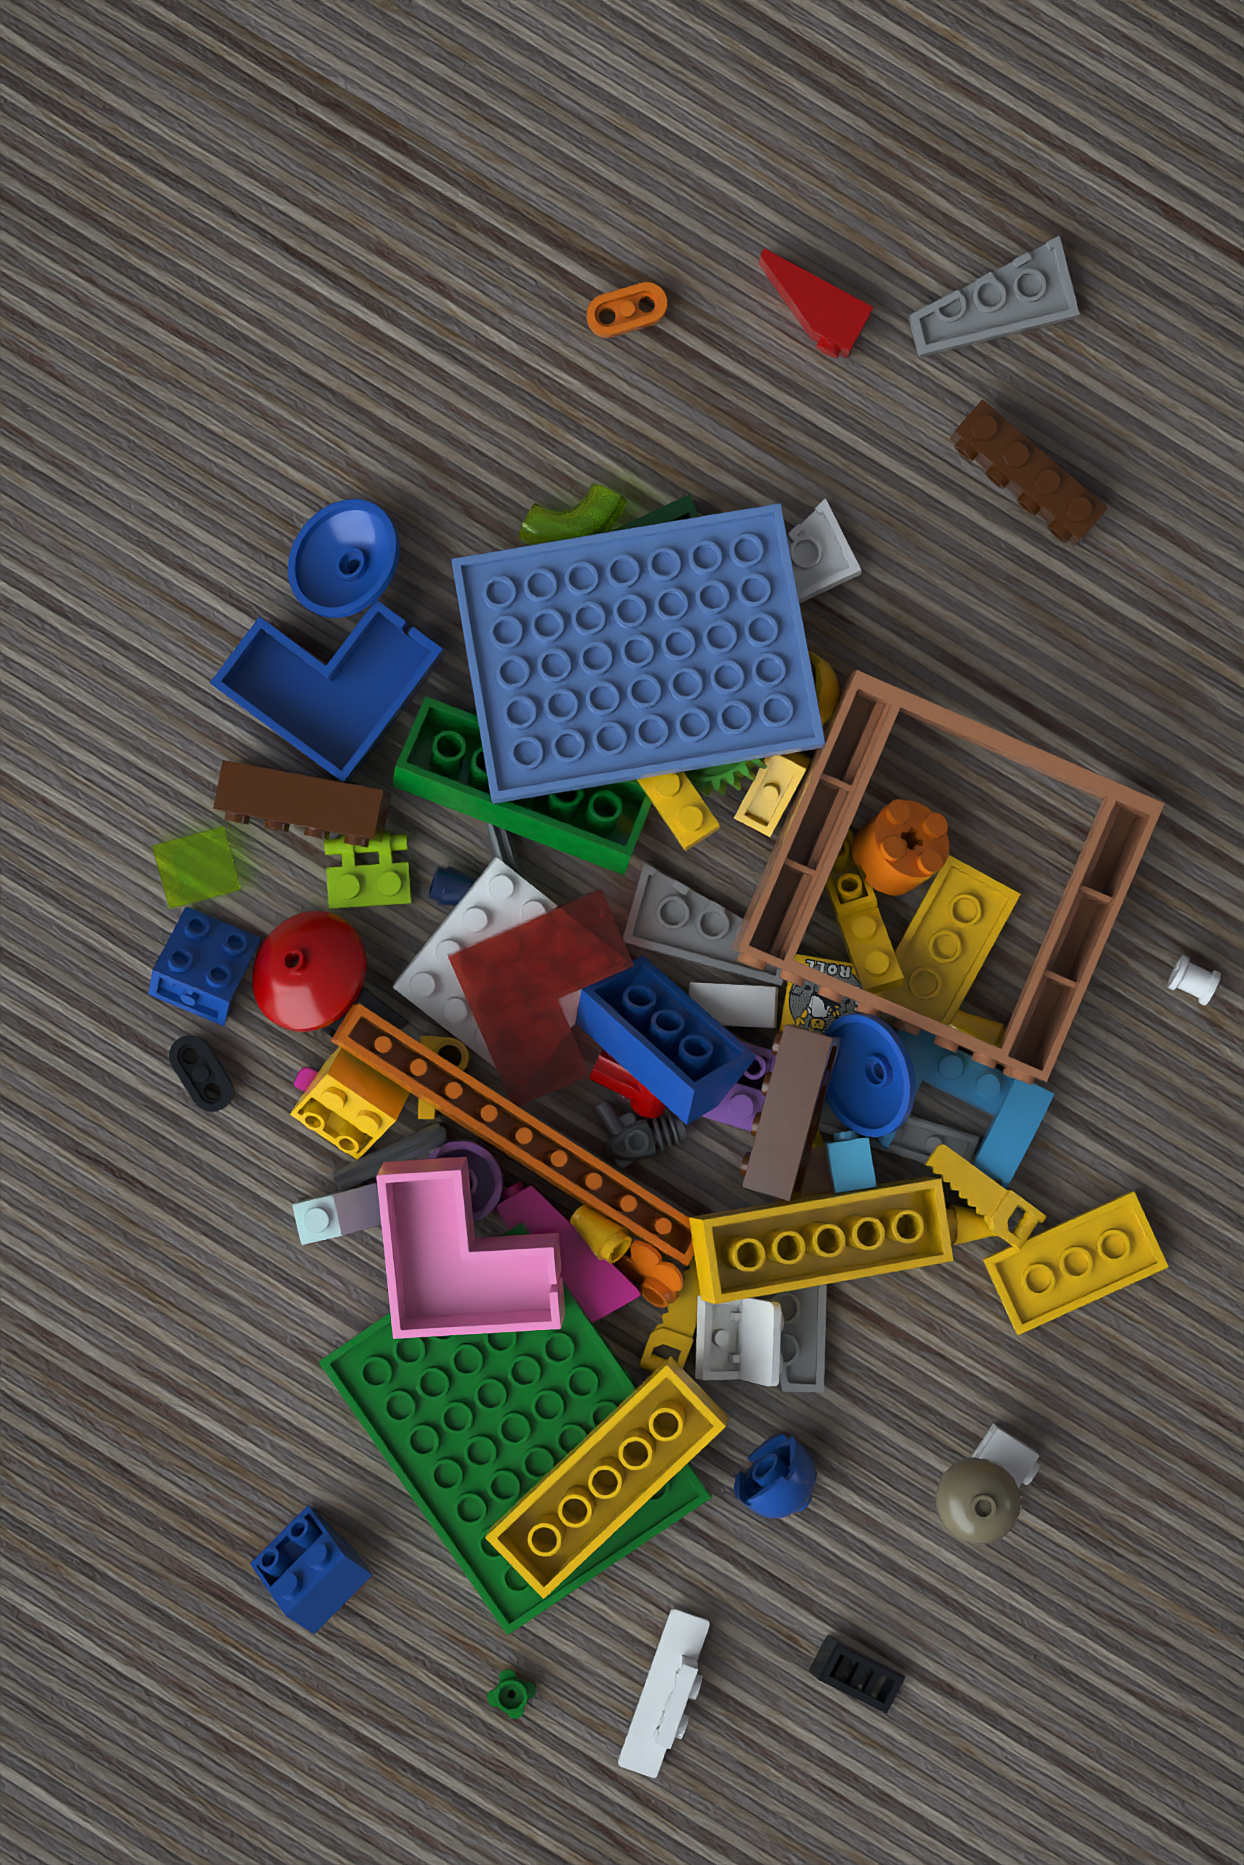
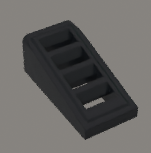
[809,1635,906,1714]

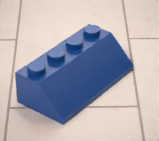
[575,955,755,1125]

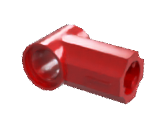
[589,1049,667,1118]

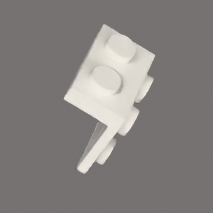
[695,1295,784,1386]

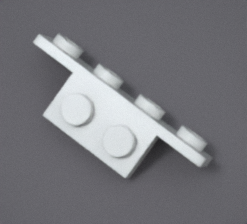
[618,1608,710,1778]

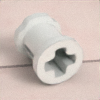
[1167,955,1221,1005]

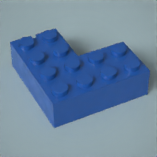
[210,600,445,784]

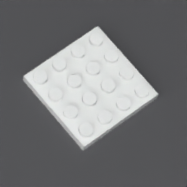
[392,857,626,1089]

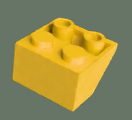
[290,1047,410,1160]

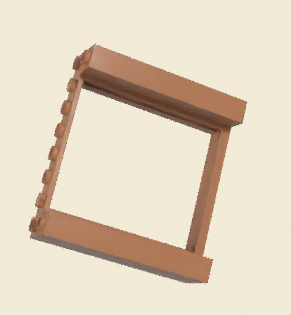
[731,670,1165,1085]

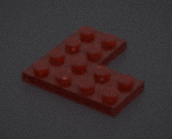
[447,888,634,1106]

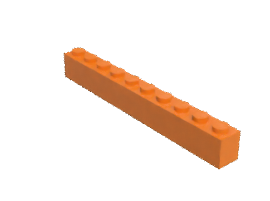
[330,1004,694,1266]

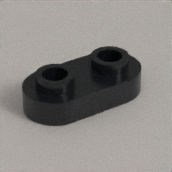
[169,1035,234,1112]

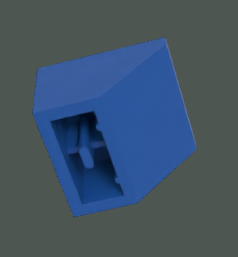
[250,1505,372,1634]

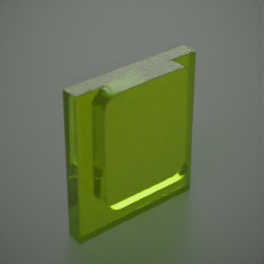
[152,826,242,909]

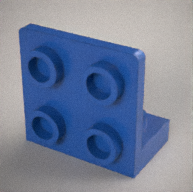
[148,907,260,1026]

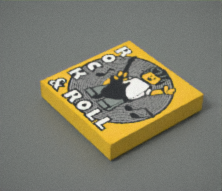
[779,954,862,1032]

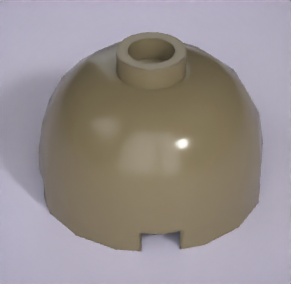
[936,1457,1021,1544]

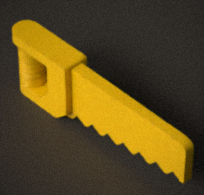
[925,1144,1046,1250]
[638,1258,700,1372]

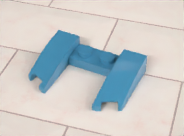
[876,1029,1054,1189]

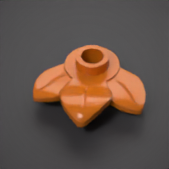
[616,1240,684,1308]

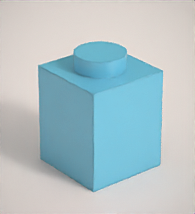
[824,1130,877,1193]

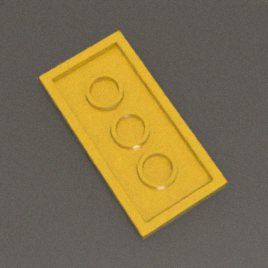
[874,855,1021,1026]
[982,1191,1169,1335]

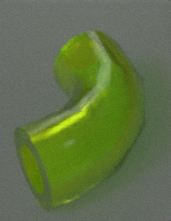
[518,483,628,545]

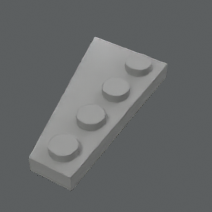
[622,862,783,986]

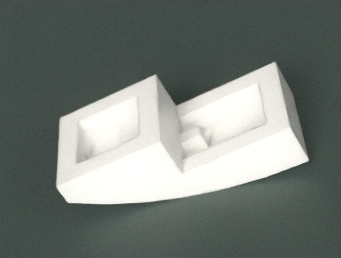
[689,982,778,1028]

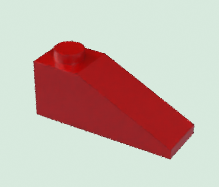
[759,248,873,358]

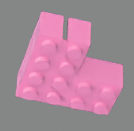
[376,1157,566,1339]

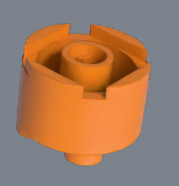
[852,799,949,896]

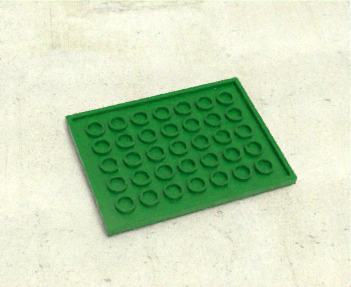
[319,1221,712,1635]

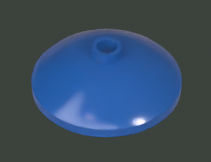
[288,499,400,618]
[824,1013,916,1137]

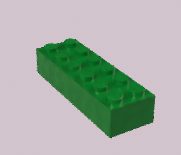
[392,696,652,875]

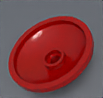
[252,911,367,1032]

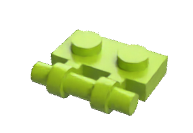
[324,831,412,909]

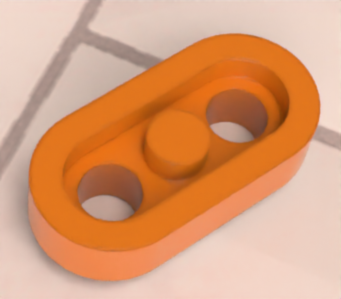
[587,282,667,338]

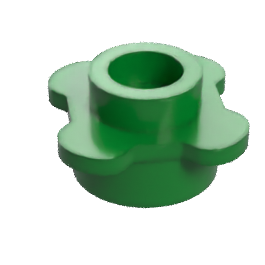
[487,1669,536,1719]

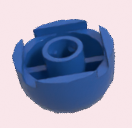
[733,1434,817,1519]

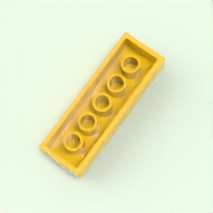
[689,1176,954,1304]
[485,1356,729,1599]

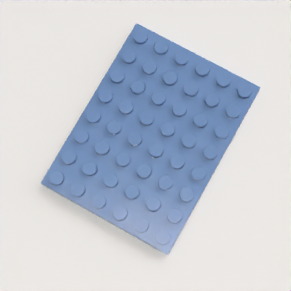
[451,503,825,804]

